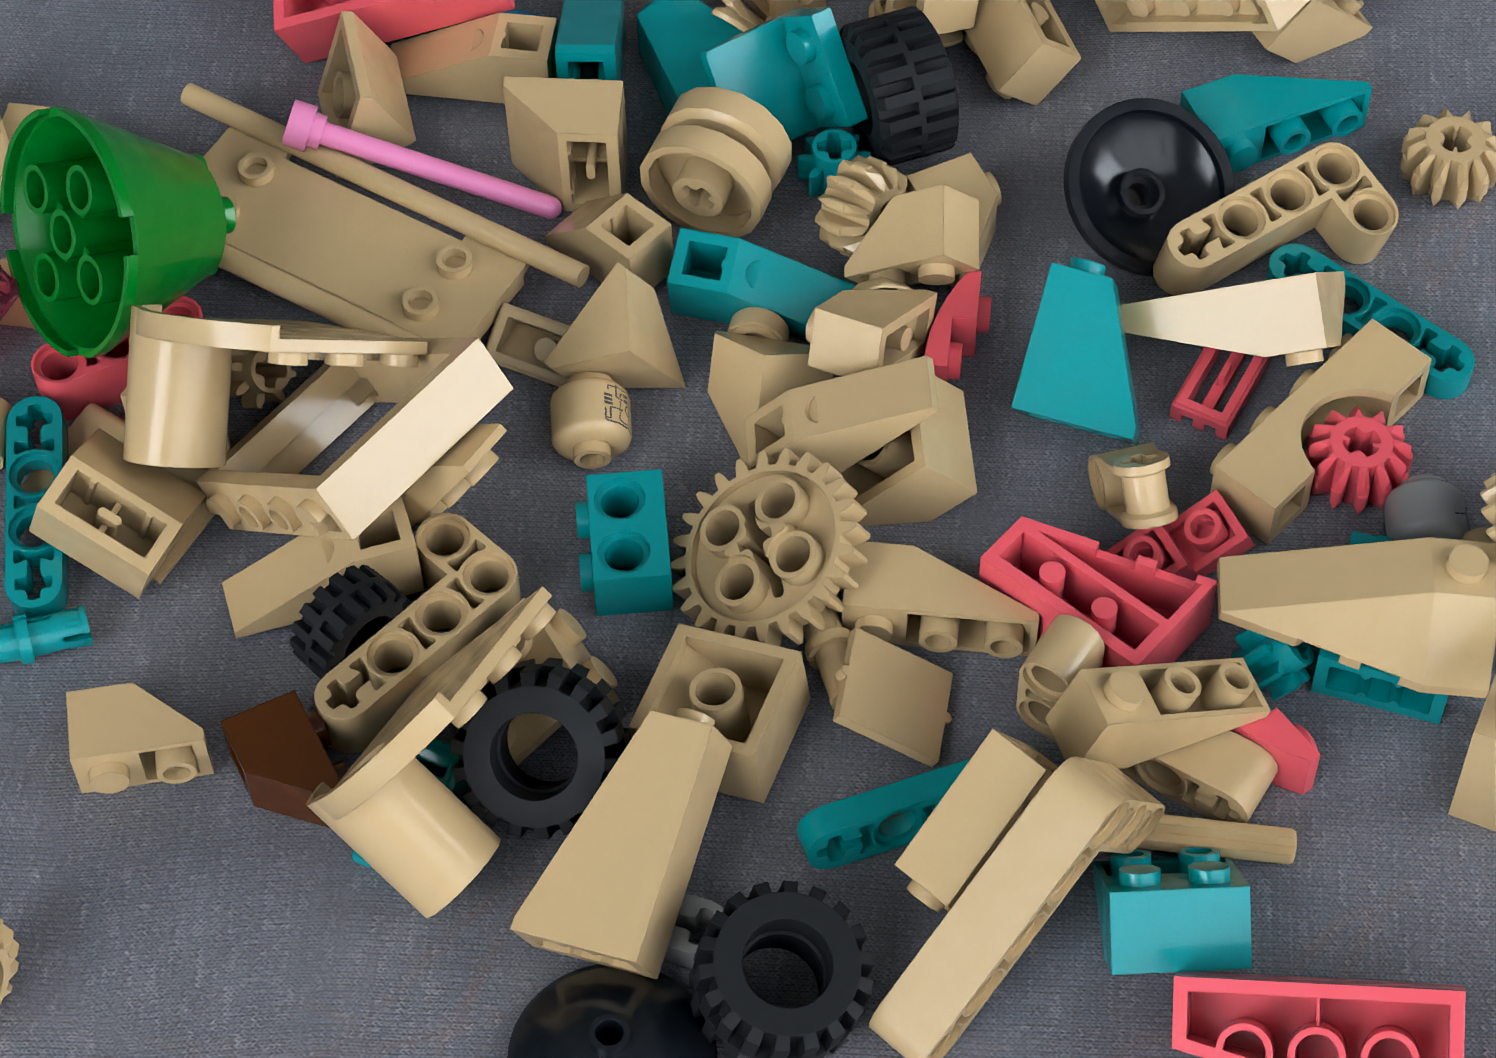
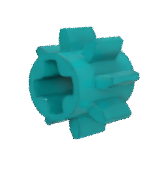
[797,128,871,197]
[1231,629,1314,701]

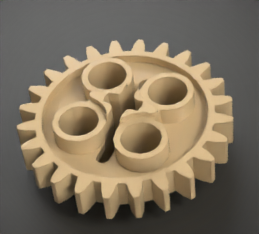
[670,448,870,646]

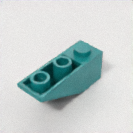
[1180,74,1372,173]
[667,228,856,338]

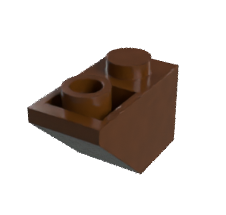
[220,690,348,828]

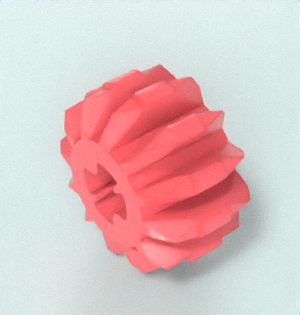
[1304,405,1413,515]

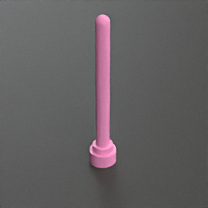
[281,99,562,219]

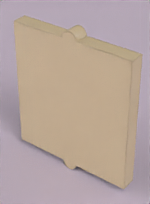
[833,627,953,767]

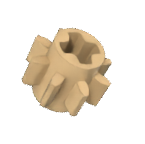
[230,349,296,409]

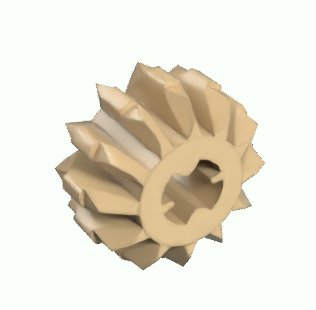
[1400,107,1496,210]
[815,155,908,257]

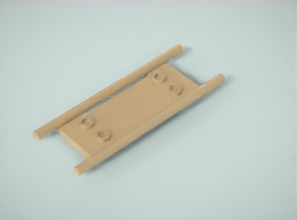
[181,83,590,339]

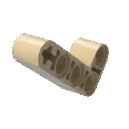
[1153,142,1399,296]
[314,513,521,754]
[1016,614,1278,823]

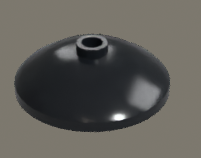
[1064,98,1235,276]
[507,964,718,1058]

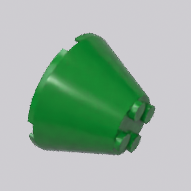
[0,106,236,359]

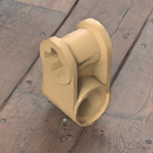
[1088,442,1178,529]

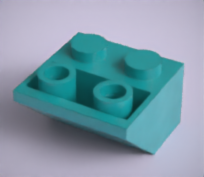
[1093,847,1252,975]

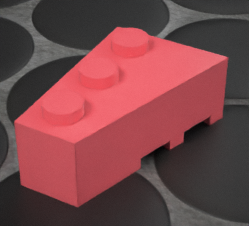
[979,516,1218,668]

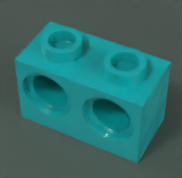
[575,469,673,616]

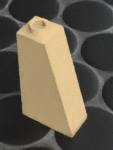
[510,708,733,979]

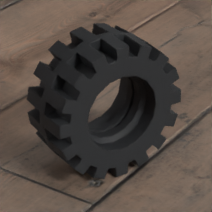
[290,564,411,679]

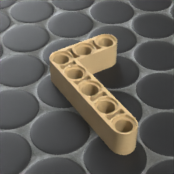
[869,756,1165,1058]

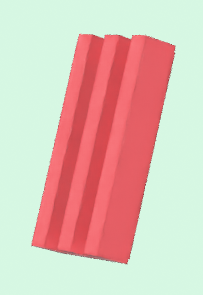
[1169,347,1274,440]

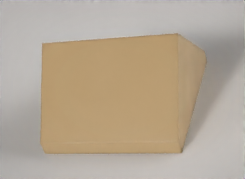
[318,11,416,178]

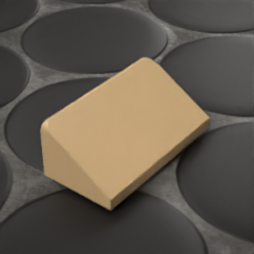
[485,302,570,387]

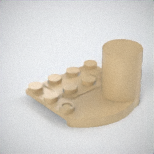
[123,304,427,468]
[305,586,556,918]

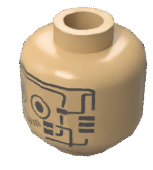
[549,371,632,469]

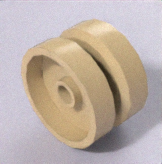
[640,87,792,238]

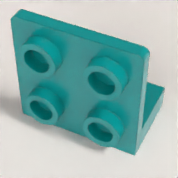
[701,7,868,141]

